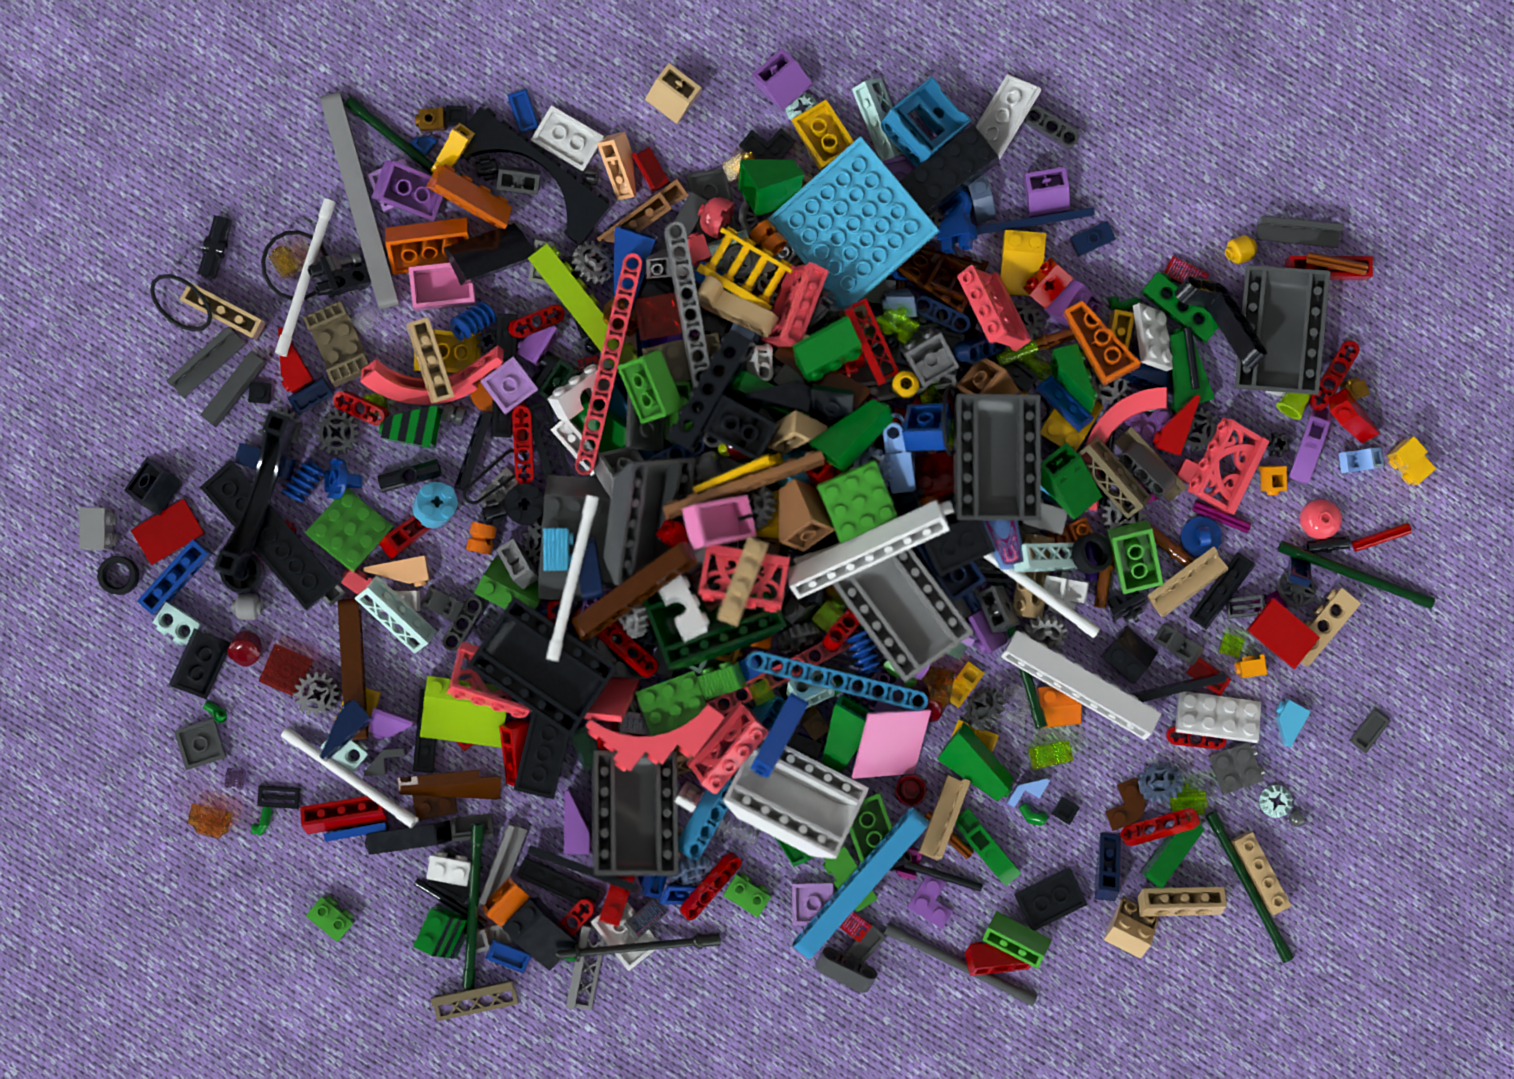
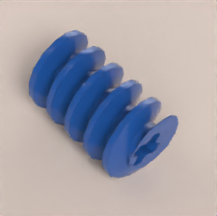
[450,301,496,341]
[281,457,325,503]
[846,631,882,676]

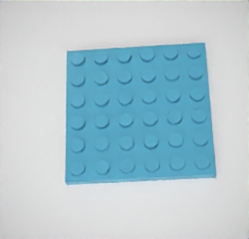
[768,136,940,312]

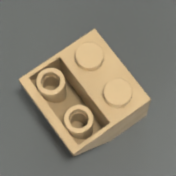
[645,63,702,125]
[768,411,828,455]
[1104,897,1159,959]

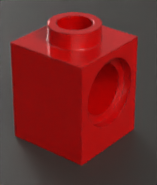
[656,519,689,549]

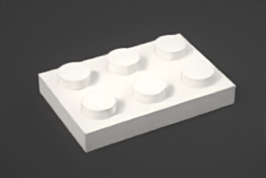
[530,105,604,173]
[1133,303,1173,371]
[590,902,657,971]

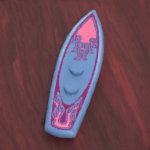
[982,520,1024,570]

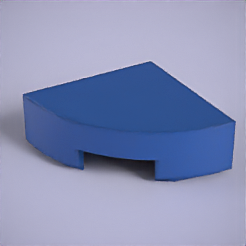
[409,136,438,157]

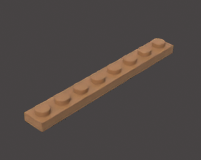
[663,451,824,520]

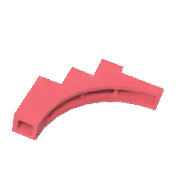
[586,705,725,772]

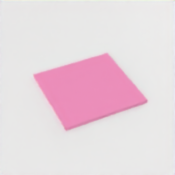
[852,709,931,779]

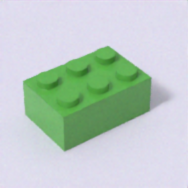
[1107,520,1164,594]
[849,792,892,863]

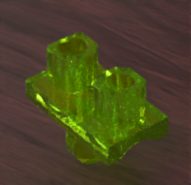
[877,306,920,343]
[1169,783,1208,815]

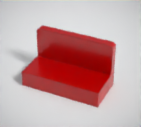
[631,147,670,193]

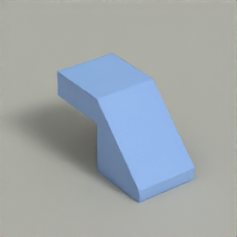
[1338,447,1384,473]
[1006,778,1050,807]

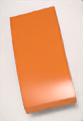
[1046,517,1093,551]

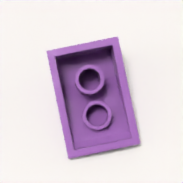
[371,159,443,221]
[564,789,592,854]

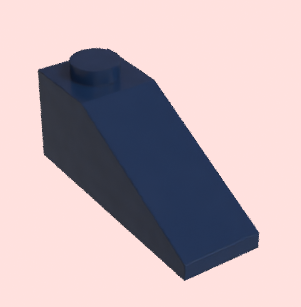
[320,700,373,762]
[1094,833,1121,901]

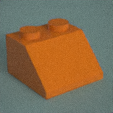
[1036,686,1081,728]
[481,876,530,927]

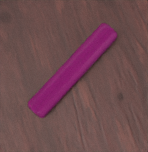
[1192,501,1251,533]

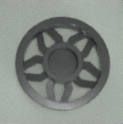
[1278,571,1316,607]

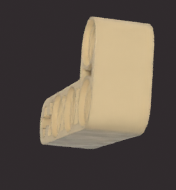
[697,276,779,337]

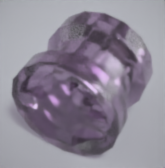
[225,768,246,790]

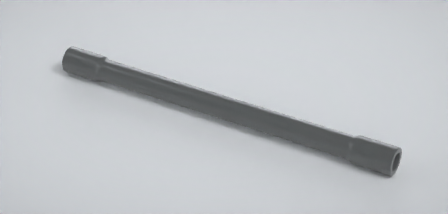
[883,922,1037,1006]

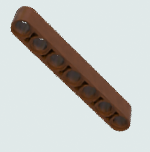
[572,542,697,641]
[338,598,368,740]

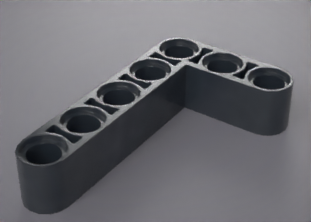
[1174,276,1267,369]

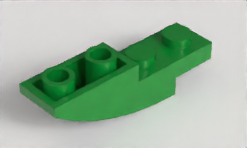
[955,808,1022,886]

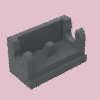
[450,813,495,842]

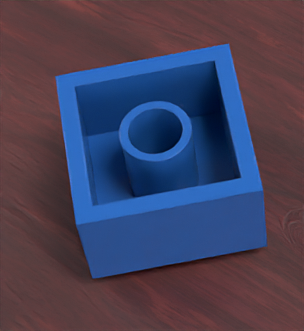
[902,403,952,451]

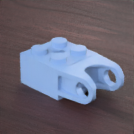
[883,413,918,494]

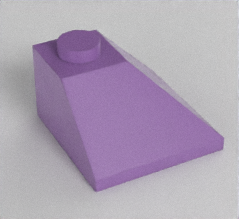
[516,326,560,368]
[368,707,417,740]

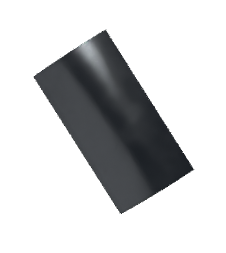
[443,223,534,285]

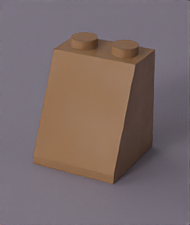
[955,358,1019,395]
[779,479,834,551]

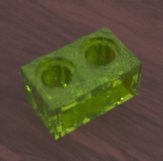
[811,600,843,633]
[1026,740,1074,770]

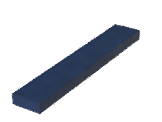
[976,207,1095,235]

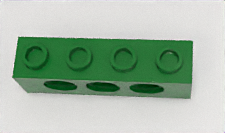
[1140,272,1219,344]

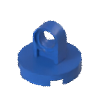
[324,458,363,499]
[1180,517,1222,557]

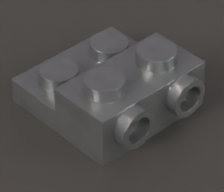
[901,328,959,388]
[1208,742,1265,795]

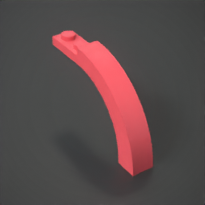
[360,345,504,405]
[1083,387,1168,511]

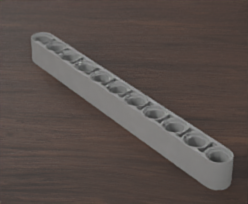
[320,91,400,310]
[664,222,721,447]

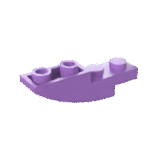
[1288,400,1332,485]

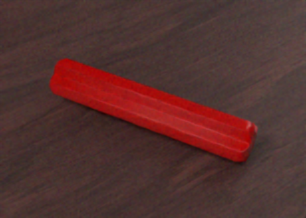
[1351,523,1412,551]

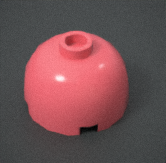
[698,197,735,240]
[1300,499,1342,539]

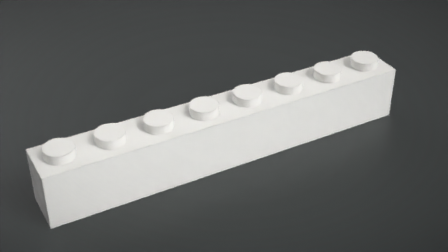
[787,500,950,599]
[1001,631,1161,740]

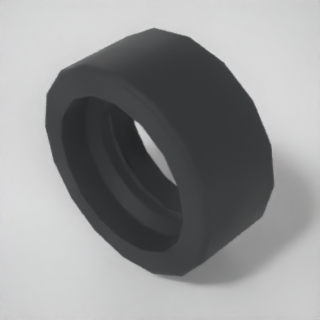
[1072,533,1112,574]
[97,556,139,595]

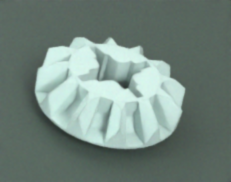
[786,92,818,120]
[1259,785,1293,818]

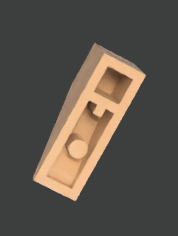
[597,131,636,200]
[363,556,431,587]

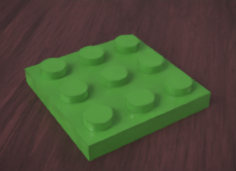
[816,460,898,543]
[306,488,394,573]
[635,671,707,736]

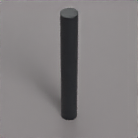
[1183,327,1200,390]

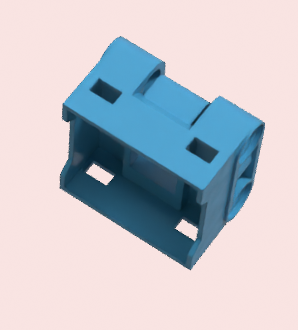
[881,77,972,167]

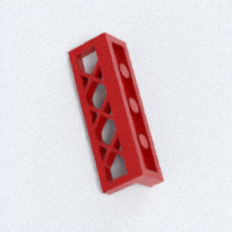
[843,298,899,386]

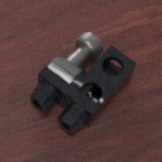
[307,250,371,298]

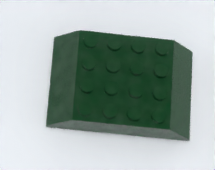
[643,572,786,669]

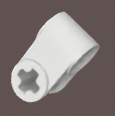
[747,343,773,381]

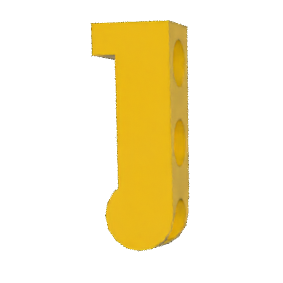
[430,123,475,173]

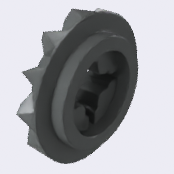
[723,245,756,278]

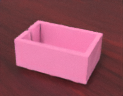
[409,263,477,311]
[682,495,757,550]

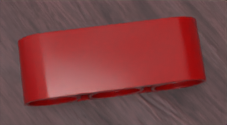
[823,609,861,651]

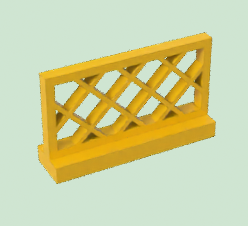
[693,453,785,494]

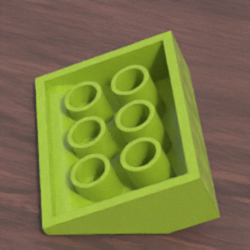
[420,676,507,748]

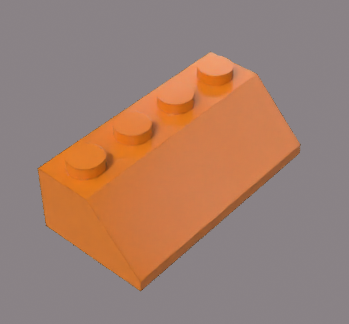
[426,164,512,229]
[385,217,471,275]

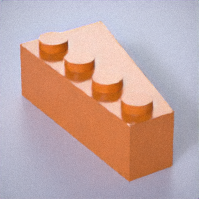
[1063,301,1141,387]

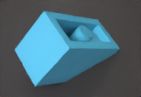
[1275,699,1310,748]

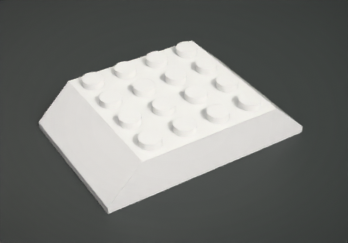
[723,736,869,859]

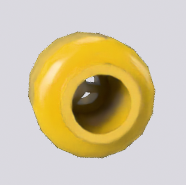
[1225,235,1258,265]
[892,371,919,399]

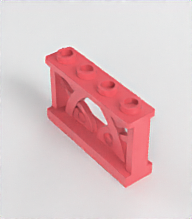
[760,262,829,348]
[957,265,1032,351]
[1187,418,1270,515]
[698,545,790,612]
[447,642,530,718]
[686,701,769,794]

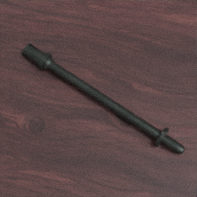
[556,933,721,962]

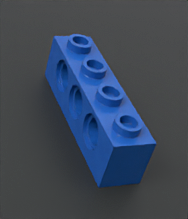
[137,540,213,615]

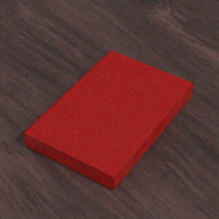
[131,498,205,565]
[1246,598,1320,669]

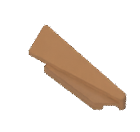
[597,178,689,243]

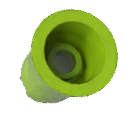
[1276,393,1311,420]

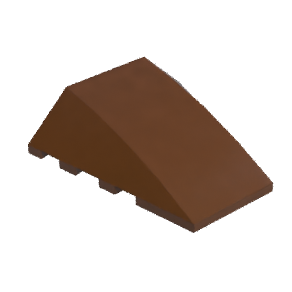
[897,245,989,314]

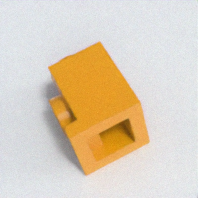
[1258,465,1287,495]
[1234,654,1267,678]

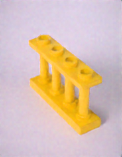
[696,226,794,311]

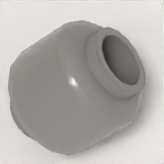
[231,593,263,620]

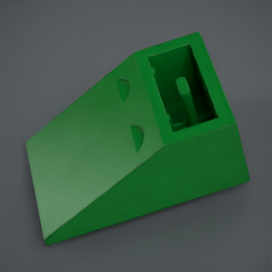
[1050,343,1098,414]
[1041,442,1102,520]

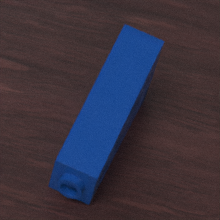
[614,225,657,310]
[750,693,809,778]

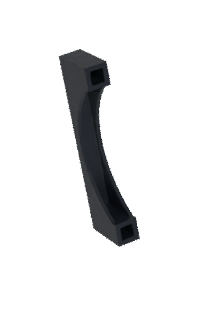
[461,107,611,245]
[213,410,297,580]

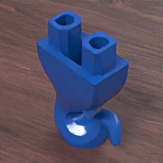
[937,190,978,254]

